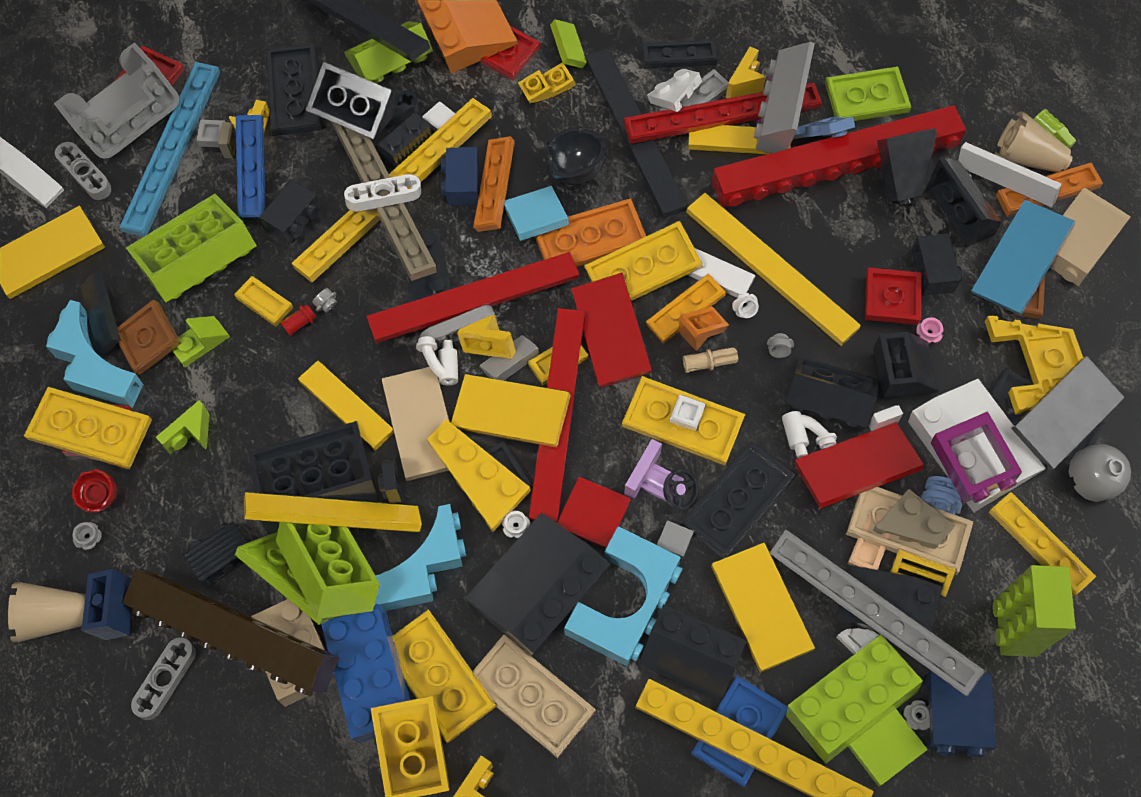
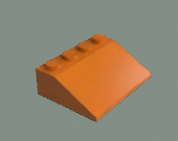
[416,0,518,74]

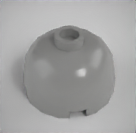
[1069,444,1131,502]

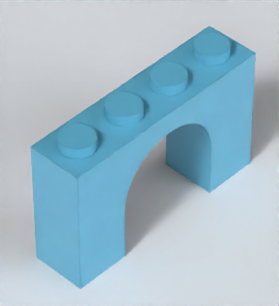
[564,526,683,667]

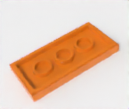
[535,198,646,267]

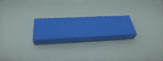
[236,115,266,219]

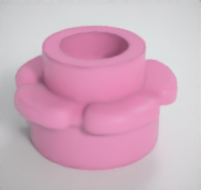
[916,318,943,343]

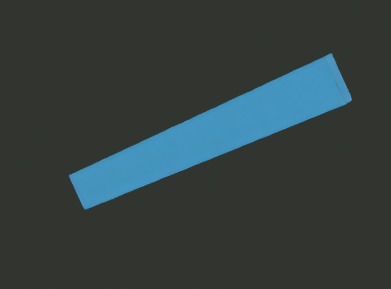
[120,62,220,237]

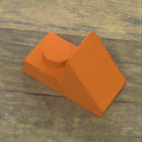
[678,306,729,351]

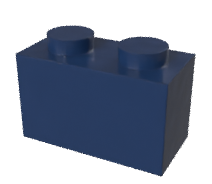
[441,147,479,206]
[81,569,132,640]

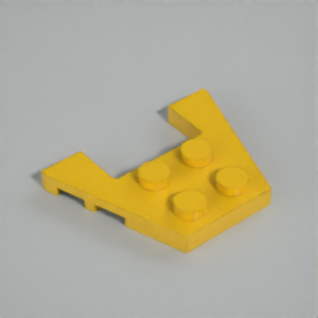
[985,316,1083,415]

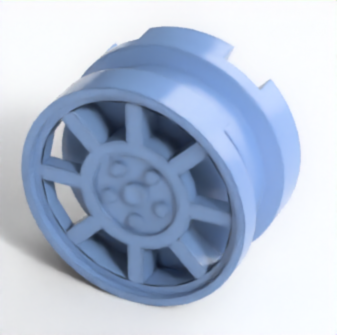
[921,476,962,515]

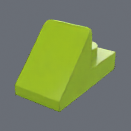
[172,316,230,367]
[156,400,210,454]

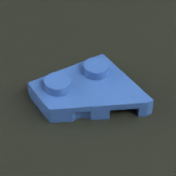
[793,116,855,139]

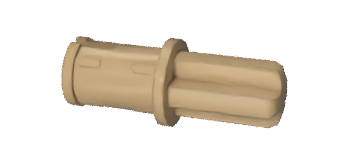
[683,348,738,373]

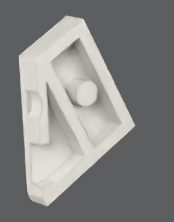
[647,69,702,112]

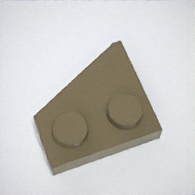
[873,489,955,549]

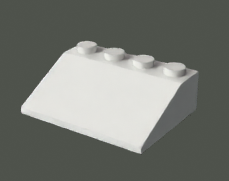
[908,379,1046,512]

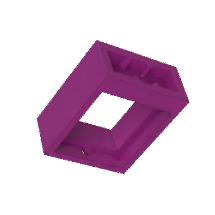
[931,411,1022,503]

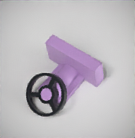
[624,439,699,509]

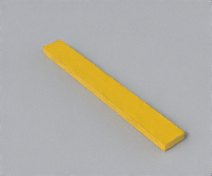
[686,193,861,346]

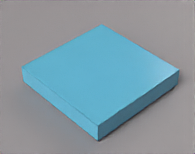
[504,186,569,241]

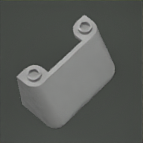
[54,42,179,158]

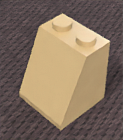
[1050,187,1131,286]

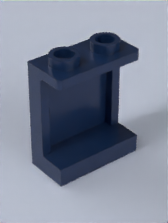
[924,670,996,757]

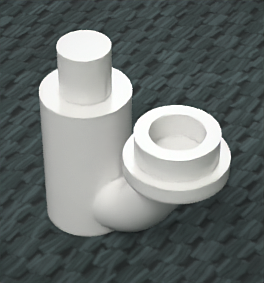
[416,336,458,385]
[782,411,837,458]

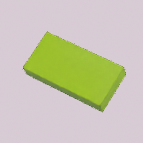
[550,19,587,68]

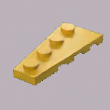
[427,419,530,532]

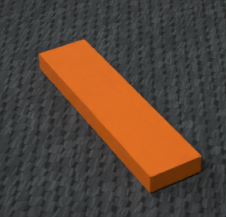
[473,136,515,232]
[996,163,1103,216]

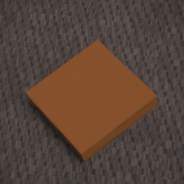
[117,300,181,375]

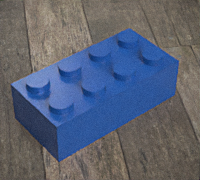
[321,603,411,743]

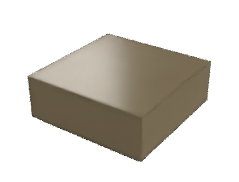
[218,122,236,158]

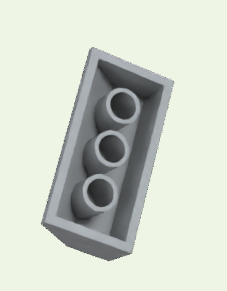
[753,42,815,153]

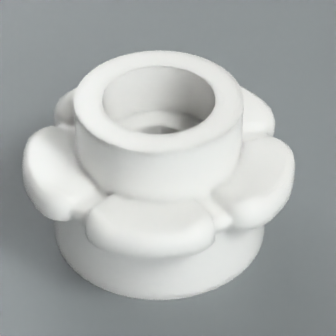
[732,292,759,318]
[502,511,530,538]

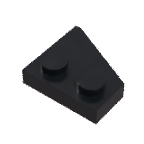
[378,456,403,505]

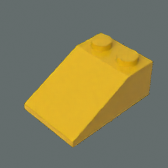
[371,696,449,797]

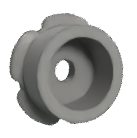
[312,288,337,312]
[767,333,794,358]
[72,522,102,550]
[904,700,930,730]

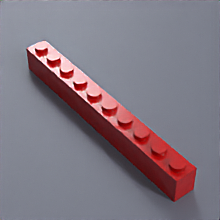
[712,105,966,207]

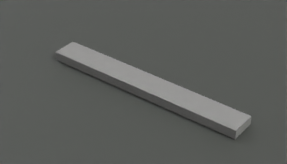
[770,530,985,696]

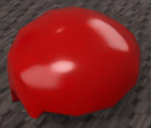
[72,469,117,513]

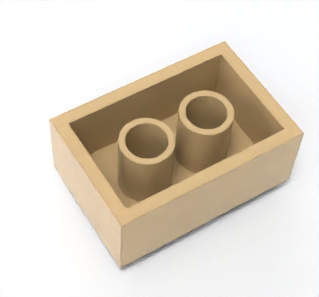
[251,599,336,707]

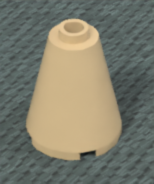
[995,112,1072,173]
[8,582,85,642]

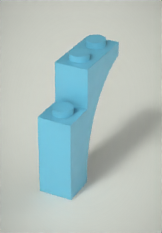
[46,300,144,408]
[375,504,466,611]

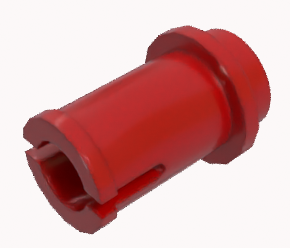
[280,304,316,336]

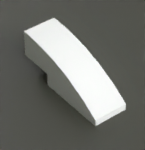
[0,137,64,208]

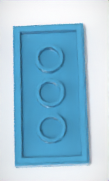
[971,200,1075,316]

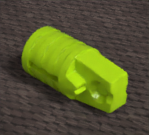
[1033,109,1076,149]

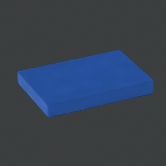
[691,676,788,788]

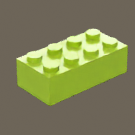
[276,522,380,619]
[993,565,1076,657]
[786,635,923,764]

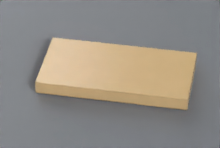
[382,367,449,481]
[846,487,973,575]
[467,635,596,759]

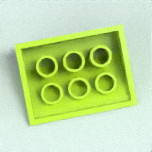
[126,194,256,302]

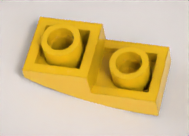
[518,63,576,103]

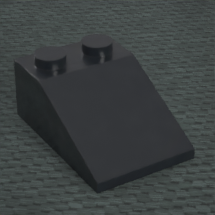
[834,565,943,638]

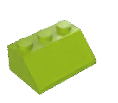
[344,21,433,83]

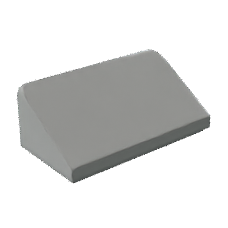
[479,335,539,381]

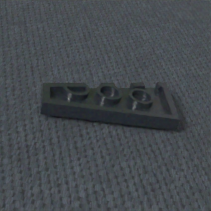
[407,228,451,334]

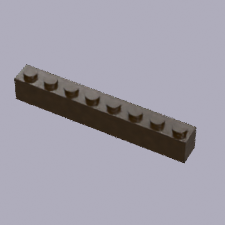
[122,570,340,696]

